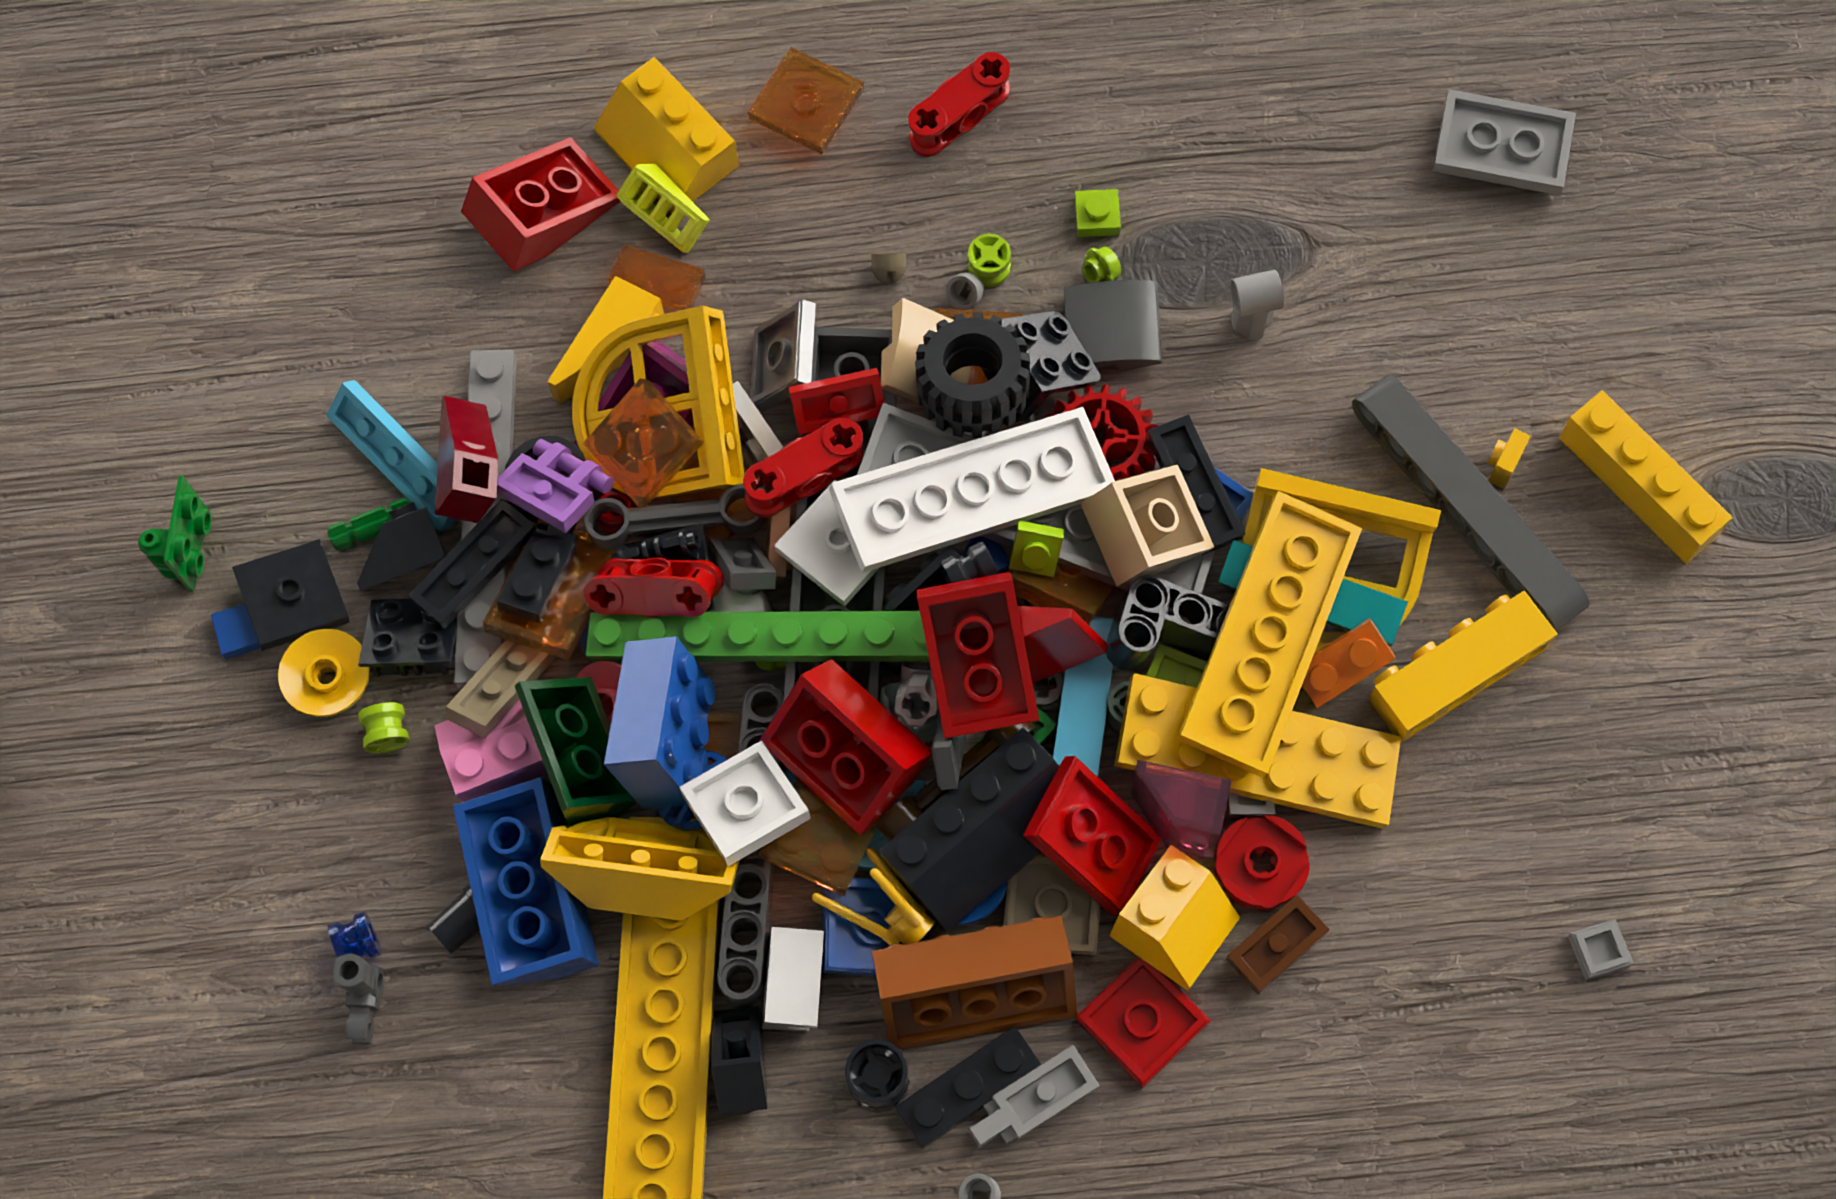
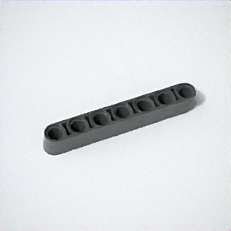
[1352,375,1589,631]
[718,683,784,1008]

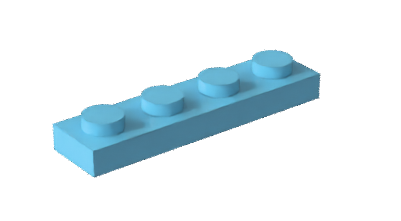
[326,380,457,532]

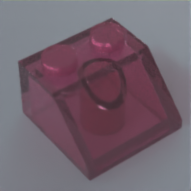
[1131,760,1232,861]

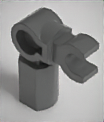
[333,954,384,1044]

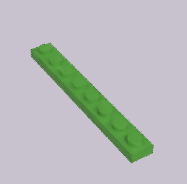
[586,611,929,662]

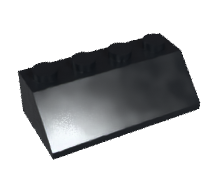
[879,727,1059,934]

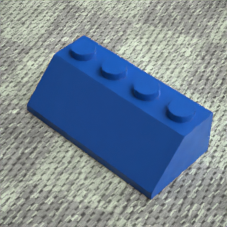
[453,777,599,987]

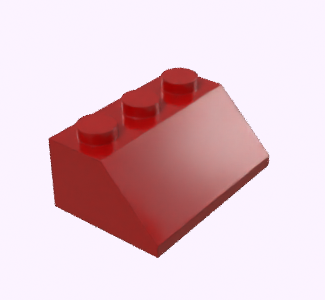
[759,659,933,835]

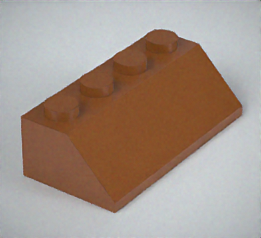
[872,915,1077,1050]

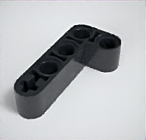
[1106,575,1230,671]

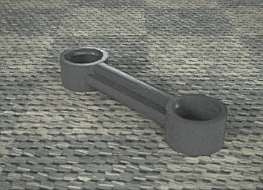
[584,484,766,550]

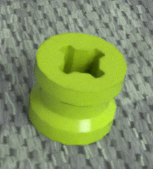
[968,233,1011,288]
[358,702,410,753]

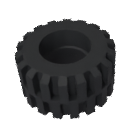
[915,312,1030,439]

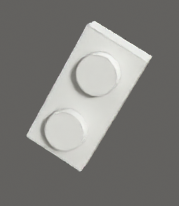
[733,381,783,464]

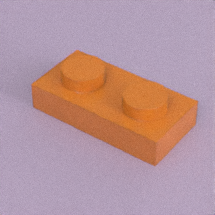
[1302,618,1396,708]

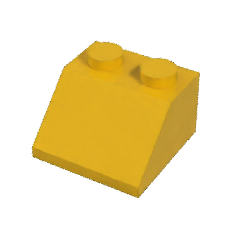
[1110,845,1240,991]

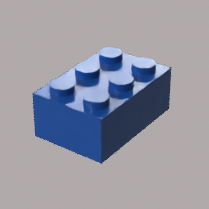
[604,636,715,809]

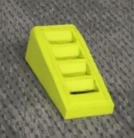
[616,163,710,253]

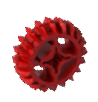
[1045,383,1158,481]

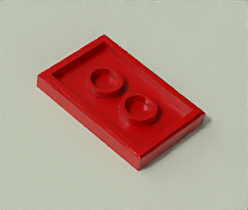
[1023,756,1162,916]

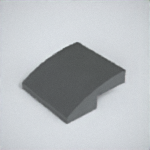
[1064,280,1162,371]

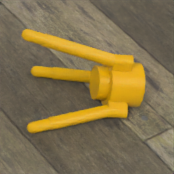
[812,848,935,946]

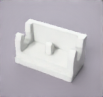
[762,927,824,1031]

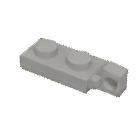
[969,1045,1100,1148]

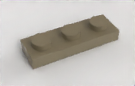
[446,620,562,738]

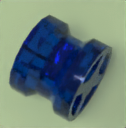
[328,911,381,958]

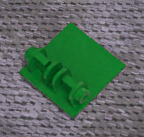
[138,476,212,592]

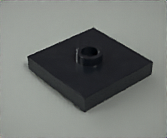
[232,539,350,651]

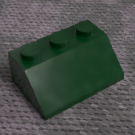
[515,677,637,826]

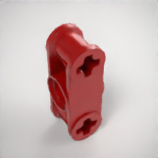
[908,52,1010,157]
[743,418,863,517]
[583,558,724,617]

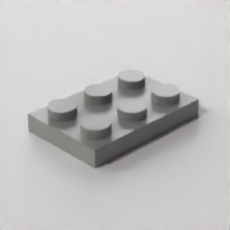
[1432,89,1576,195]

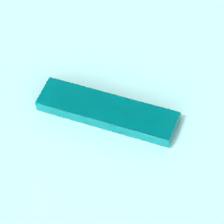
[1217,540,1408,647]

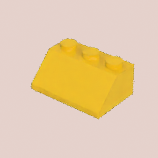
[594,57,739,214]

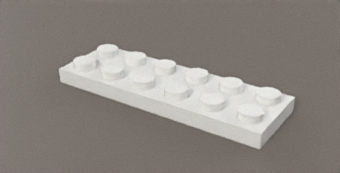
[829,407,1115,573]

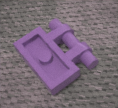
[497,439,614,533]

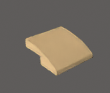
[881,298,971,404]

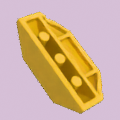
[540,817,739,921]

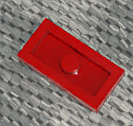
[788,368,885,435]

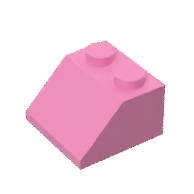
[434,700,548,803]

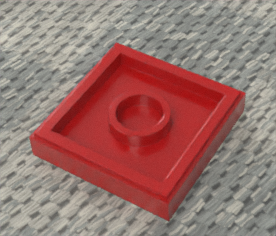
[1075,956,1211,1089]

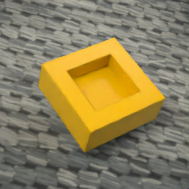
[1487,428,1531,489]

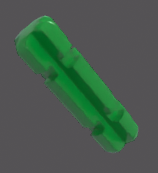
[327,498,410,551]

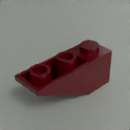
[435,396,498,523]

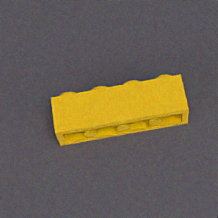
[1559,390,1733,564]
[1368,590,1558,744]

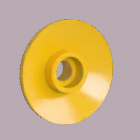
[278,629,370,717]

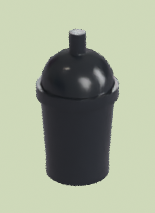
[427,885,480,954]

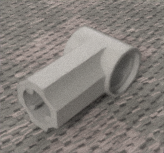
[1230,269,1284,340]
[895,661,939,726]

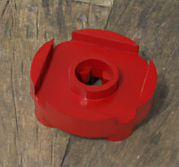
[1214,815,1310,912]

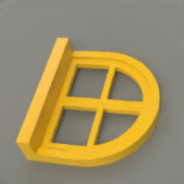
[572,306,745,498]
[1242,468,1441,653]

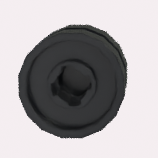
[845,1039,910,1113]

